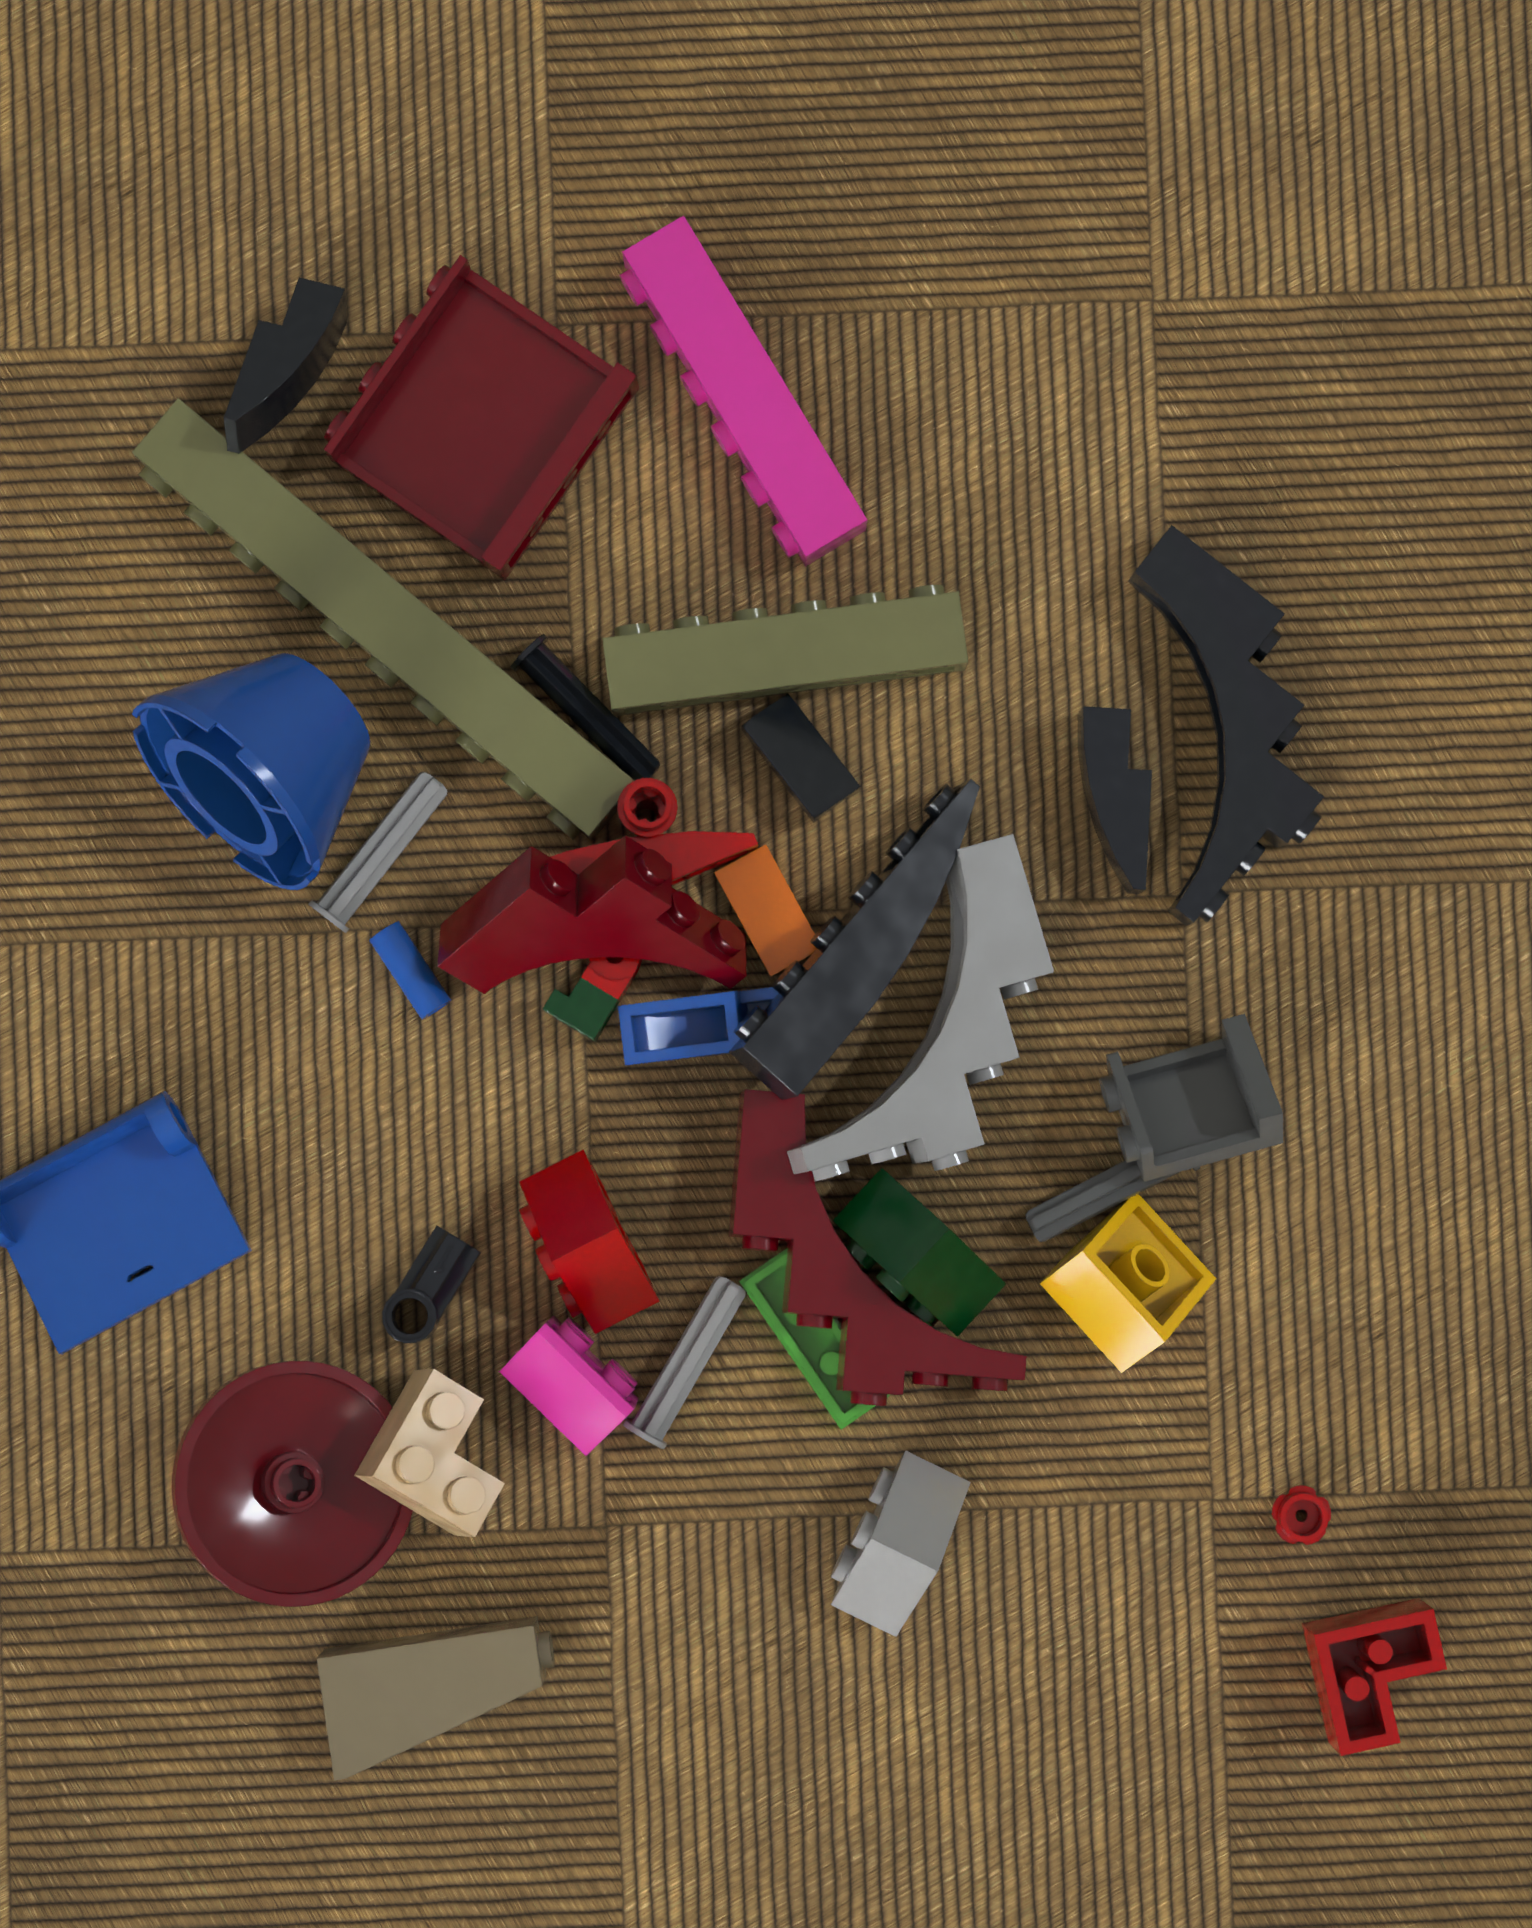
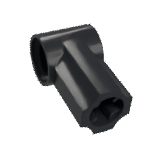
[382,1225,482,1343]

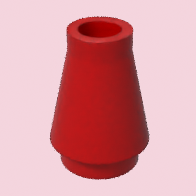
[617,778,678,837]

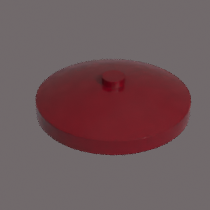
[172,1361,413,1607]

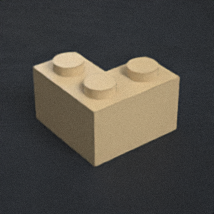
[354,1369,505,1537]

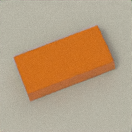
[714,844,817,978]

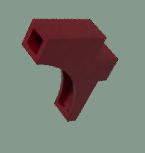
[437,835,747,994]

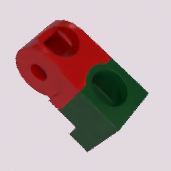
[543,957,642,1043]

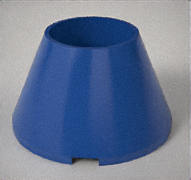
[132,653,370,890]

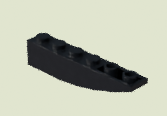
[729,779,980,1100]

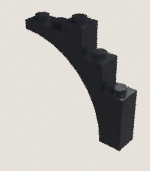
[1128,525,1324,926]

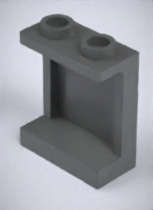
[1099,1014,1283,1182]

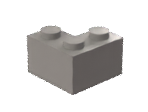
[831,1450,971,1637]

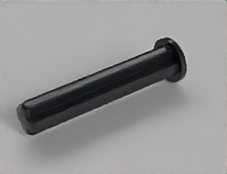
[510,634,660,781]

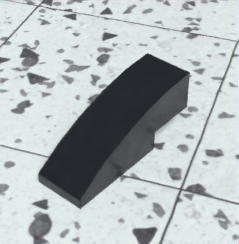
[224,277,347,454]
[1077,706,1152,894]

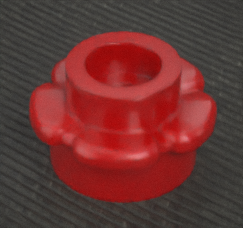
[1271,1485,1331,1545]

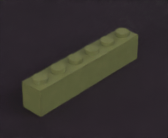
[602,585,968,716]

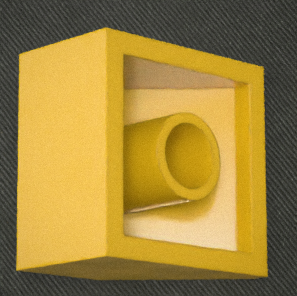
[1040,1194,1216,1373]

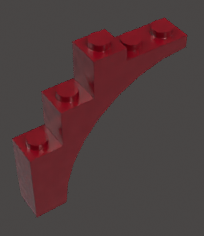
[728,1089,1027,1406]

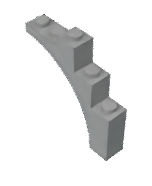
[787,834,1054,1181]

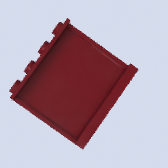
[324,255,639,580]

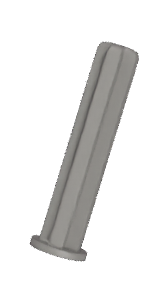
[308,772,448,933]
[623,1276,746,1449]

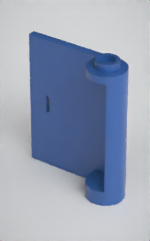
[0,1091,252,1354]

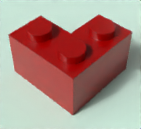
[519,1149,660,1334]
[1302,1598,1447,1756]

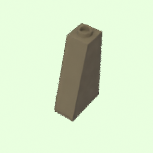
[317,1616,555,1781]

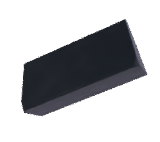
[741,693,861,823]

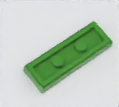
[739,1248,890,1430]

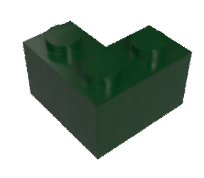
[833,1168,1006,1337]

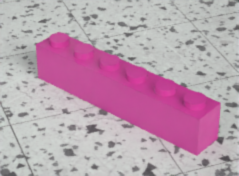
[619,215,868,567]

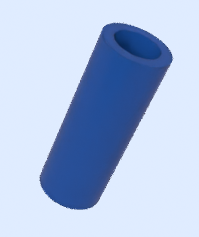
[369,921,452,1020]

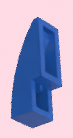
[618,987,778,1065]

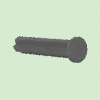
[1025,1161,1200,1242]

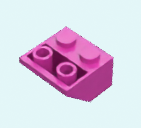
[499,1316,639,1456]

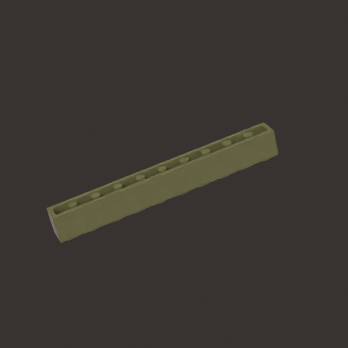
[132,398,634,841]

